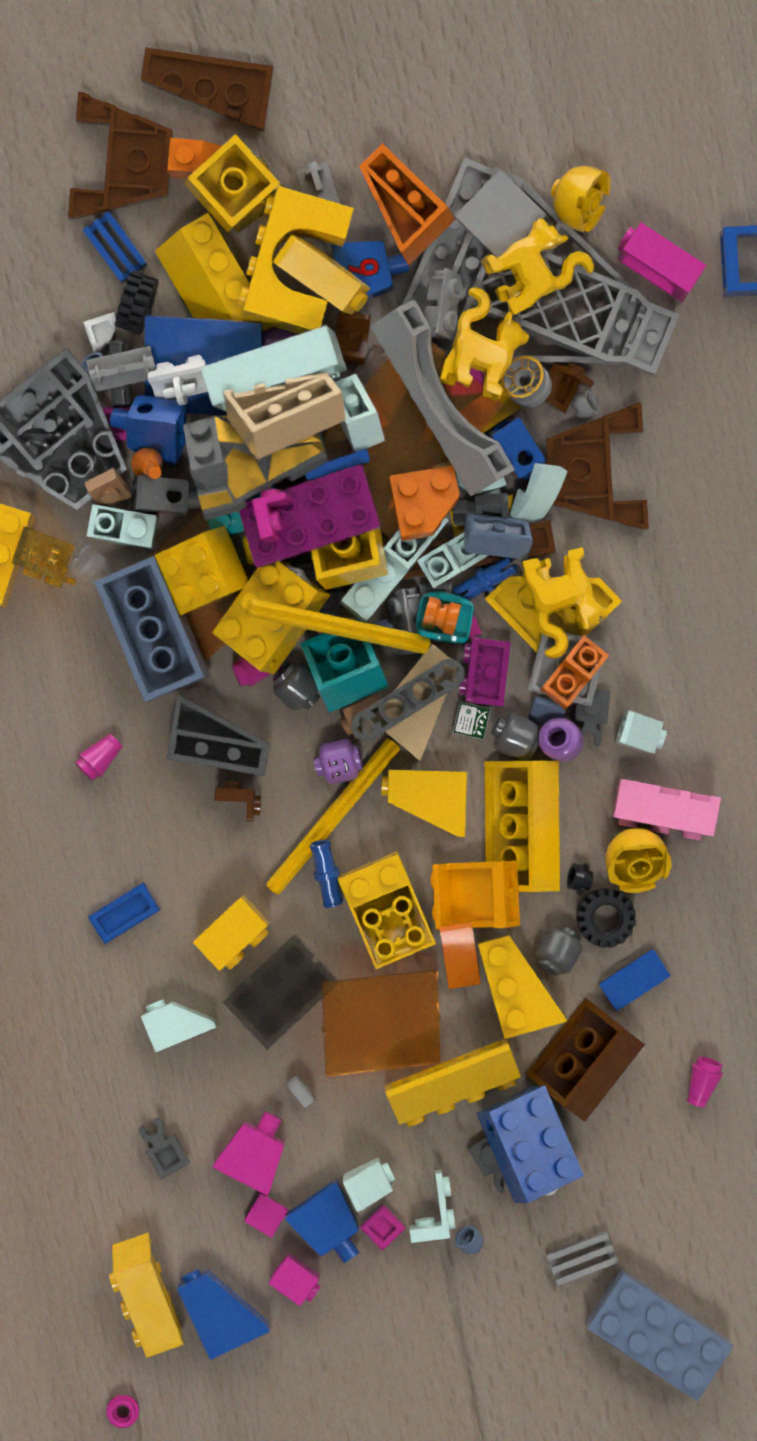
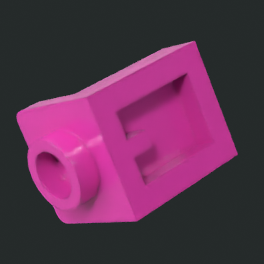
[252,489,292,543]

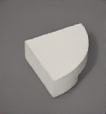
[83,312,116,353]

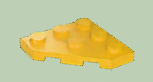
[484,576,622,653]

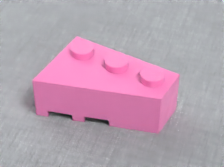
[612,779,721,841]

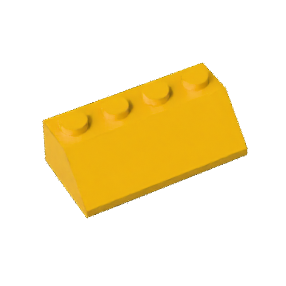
[155,213,273,333]
[484,761,560,892]
[385,1039,521,1127]

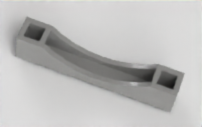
[371,299,515,496]

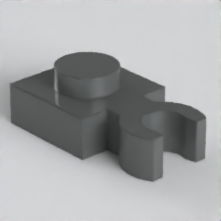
[452,493,509,526]
[574,690,610,746]
[139,1117,190,1180]
[468,1137,505,1194]

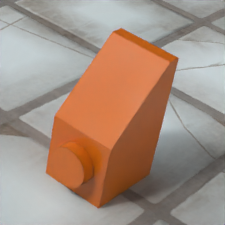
[167,138,222,179]

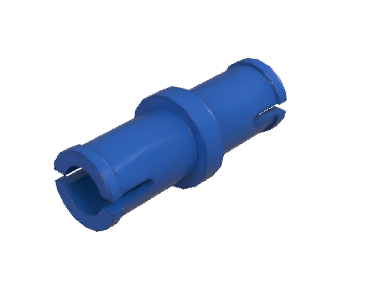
[453,557,519,601]
[309,839,344,908]

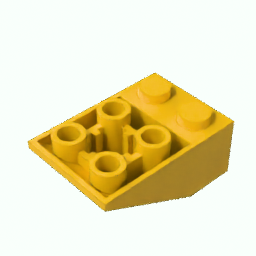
[338,851,436,969]

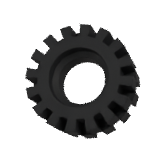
[115,271,159,335]
[576,888,636,948]

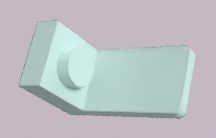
[409,1169,455,1243]

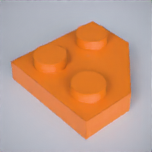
[389,465,460,541]

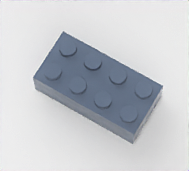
[94,556,211,702]
[585,1268,734,1402]

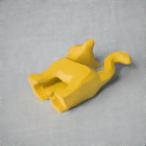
[481,218,594,315]
[439,287,529,401]
[521,547,608,659]

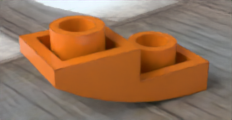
[540,635,609,710]
[439,922,481,989]

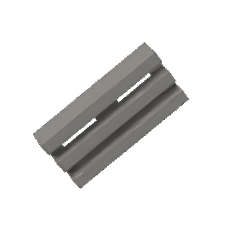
[546,1231,619,1286]

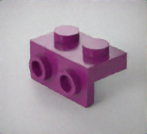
[459,637,511,707]

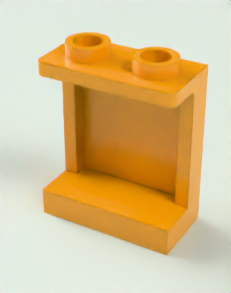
[430,860,520,930]

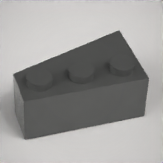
[167,695,270,776]

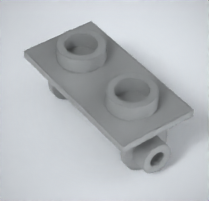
[296,161,340,204]
[425,268,463,340]
[86,346,155,392]
[388,588,421,657]

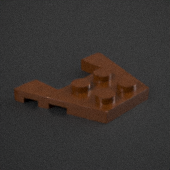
[68,92,173,220]
[545,403,649,530]

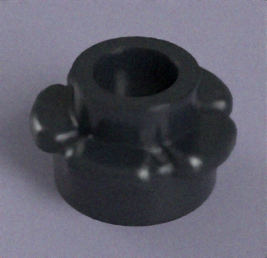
[567,863,594,894]

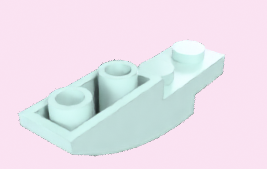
[340,518,449,623]

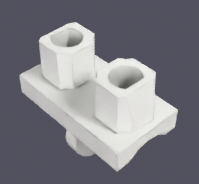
[147,355,208,405]

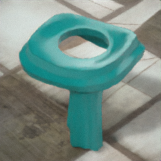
[416,592,474,644]

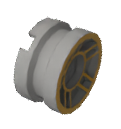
[501,356,552,408]

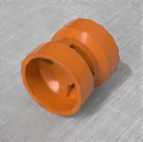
[422,596,461,636]

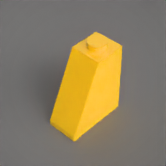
[273,235,371,315]
[381,770,467,837]

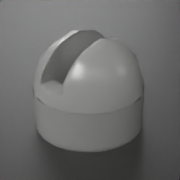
[571,390,599,418]

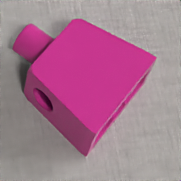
[213,1111,285,1196]

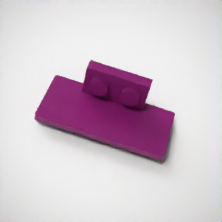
[239,465,381,568]

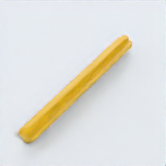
[246,598,431,654]
[266,738,400,895]

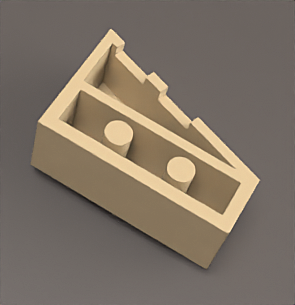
[223,372,346,460]
[371,644,457,761]

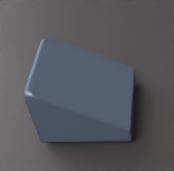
[528,696,566,726]

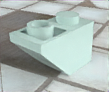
[87,504,159,551]

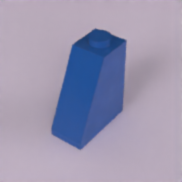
[177,1269,271,1360]

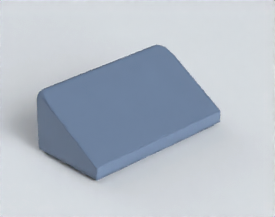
[464,513,533,559]

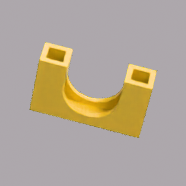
[237,186,354,334]

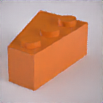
[359,143,455,265]

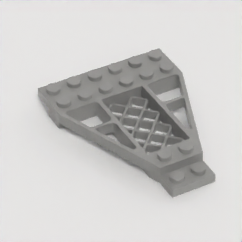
[403,157,680,376]

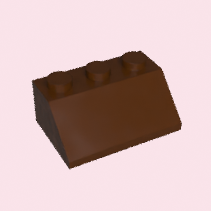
[526,998,645,1122]

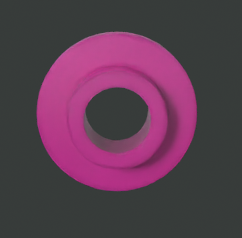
[106,1395,139,1428]

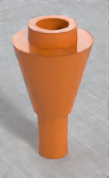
[131,448,164,479]

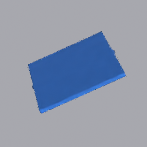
[144,315,262,415]

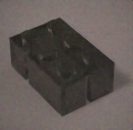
[223,933,340,1050]

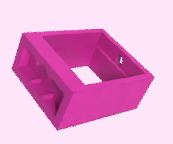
[617,222,707,303]

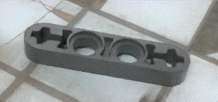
[351,659,464,741]

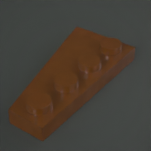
[141,47,274,132]

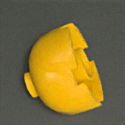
[551,165,611,233]
[605,828,672,893]

